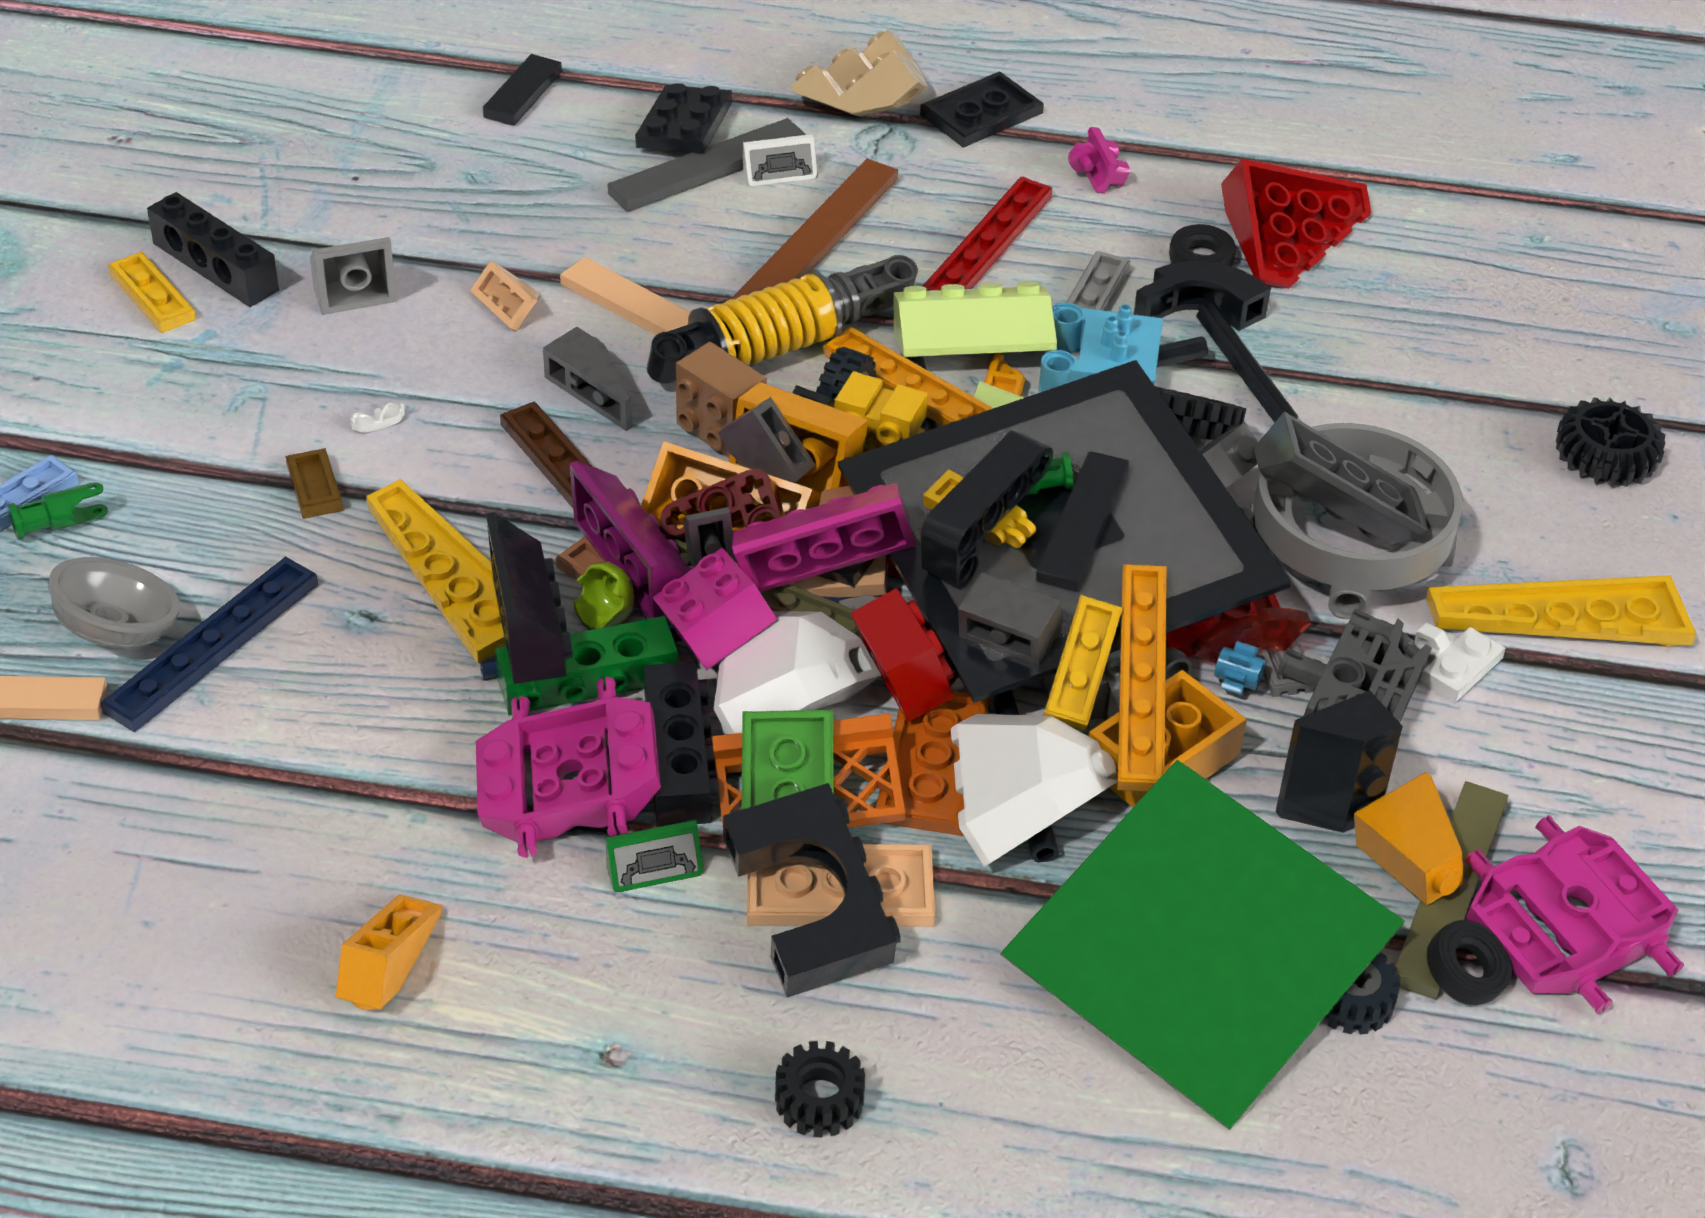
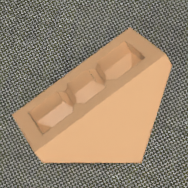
[470,260,540,331]

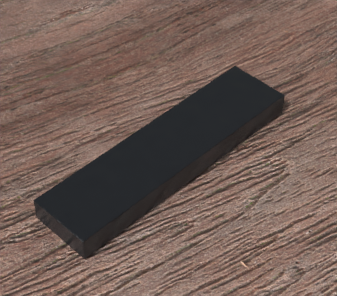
[1036,451,1129,592]

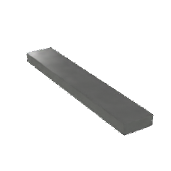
[608,118,807,212]

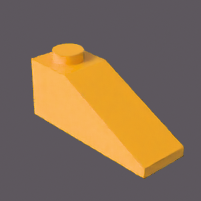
[335,894,443,1010]

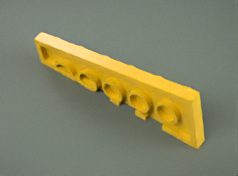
[366,479,506,663]
[1426,575,1697,647]

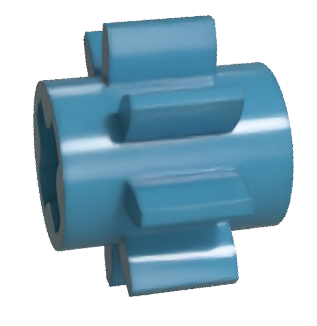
[1214,641,1266,696]

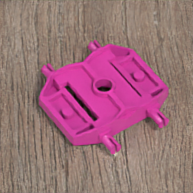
[475,677,661,858]
[1465,815,1684,1014]

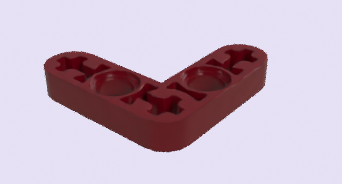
[660,469,785,542]

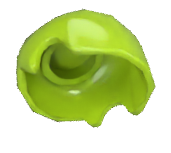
[573,562,635,630]

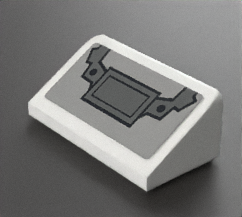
[743,134,817,186]

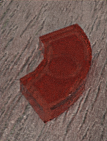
[1190,607,1311,663]

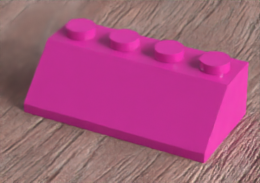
[732,483,916,592]

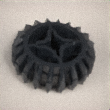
[1556,397,1666,487]

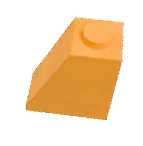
[1354,772,1463,906]

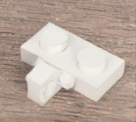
[1414,623,1506,703]

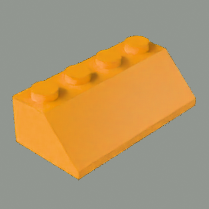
[641,441,821,530]

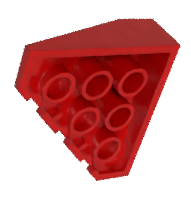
[1221,159,1372,289]

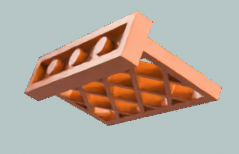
[712,713,906,828]

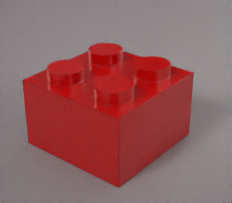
[850,588,954,722]

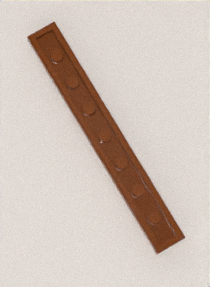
[731,158,898,300]

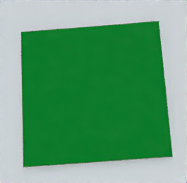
[1000,759,1405,1130]

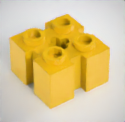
[834,371,928,453]

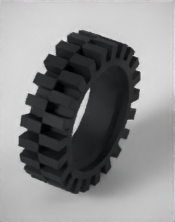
[1155,386,1247,441]

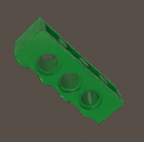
[495,616,678,715]

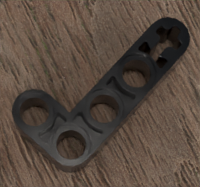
[921,430,1053,589]

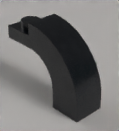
[1134,261,1271,331]

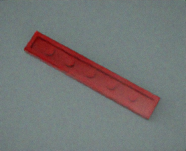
[922,176,1053,291]

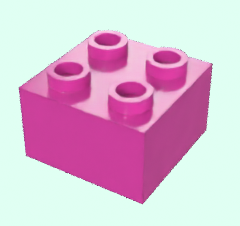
[652,547,778,670]

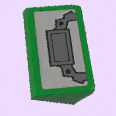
[605,820,703,892]

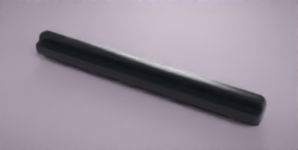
[1196,302,1298,423]

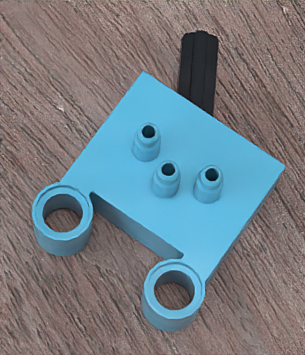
[1038,303,1208,393]

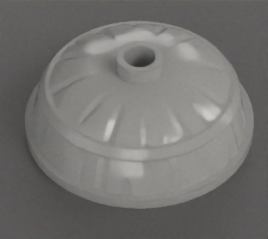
[48,557,180,649]

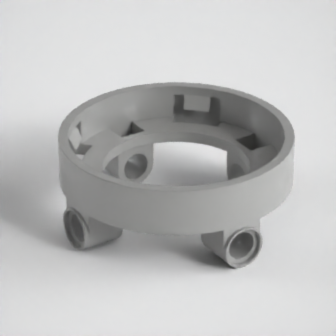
[1249,423,1463,619]

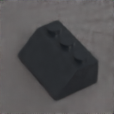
[1275,690,1403,833]

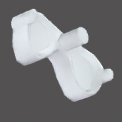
[350,402,405,433]

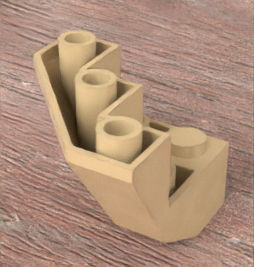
[790,30,927,117]

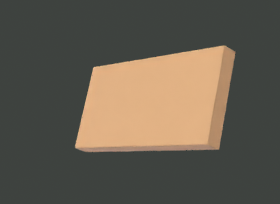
[747,844,935,927]

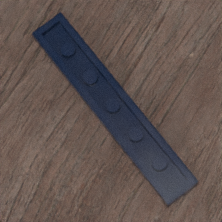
[100,556,318,732]

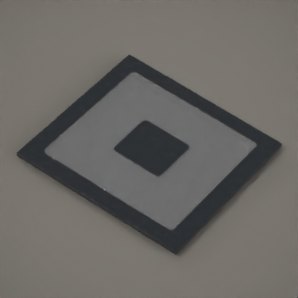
[838,360,1291,703]

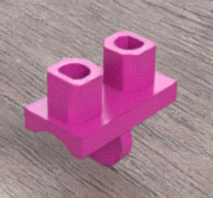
[1068,126,1131,194]

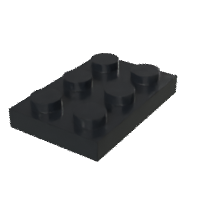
[635,83,733,154]

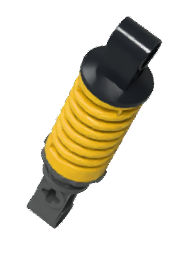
[647,255,918,384]

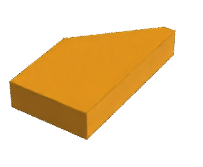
[984,353,1026,397]

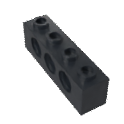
[147,192,279,307]
[644,662,719,827]

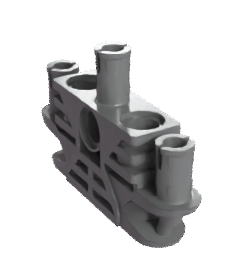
[1277,609,1432,722]

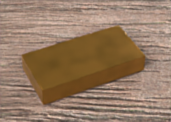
[285,448,343,519]

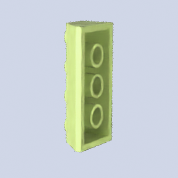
[894,281,1057,357]

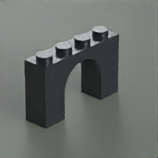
[723,783,901,998]

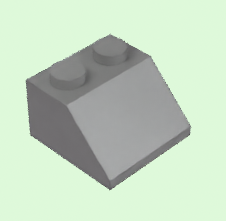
[310,237,397,315]

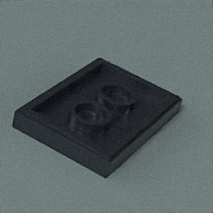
[920,71,1044,148]

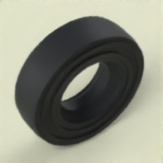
[1169,224,1236,266]
[1427,920,1512,1005]

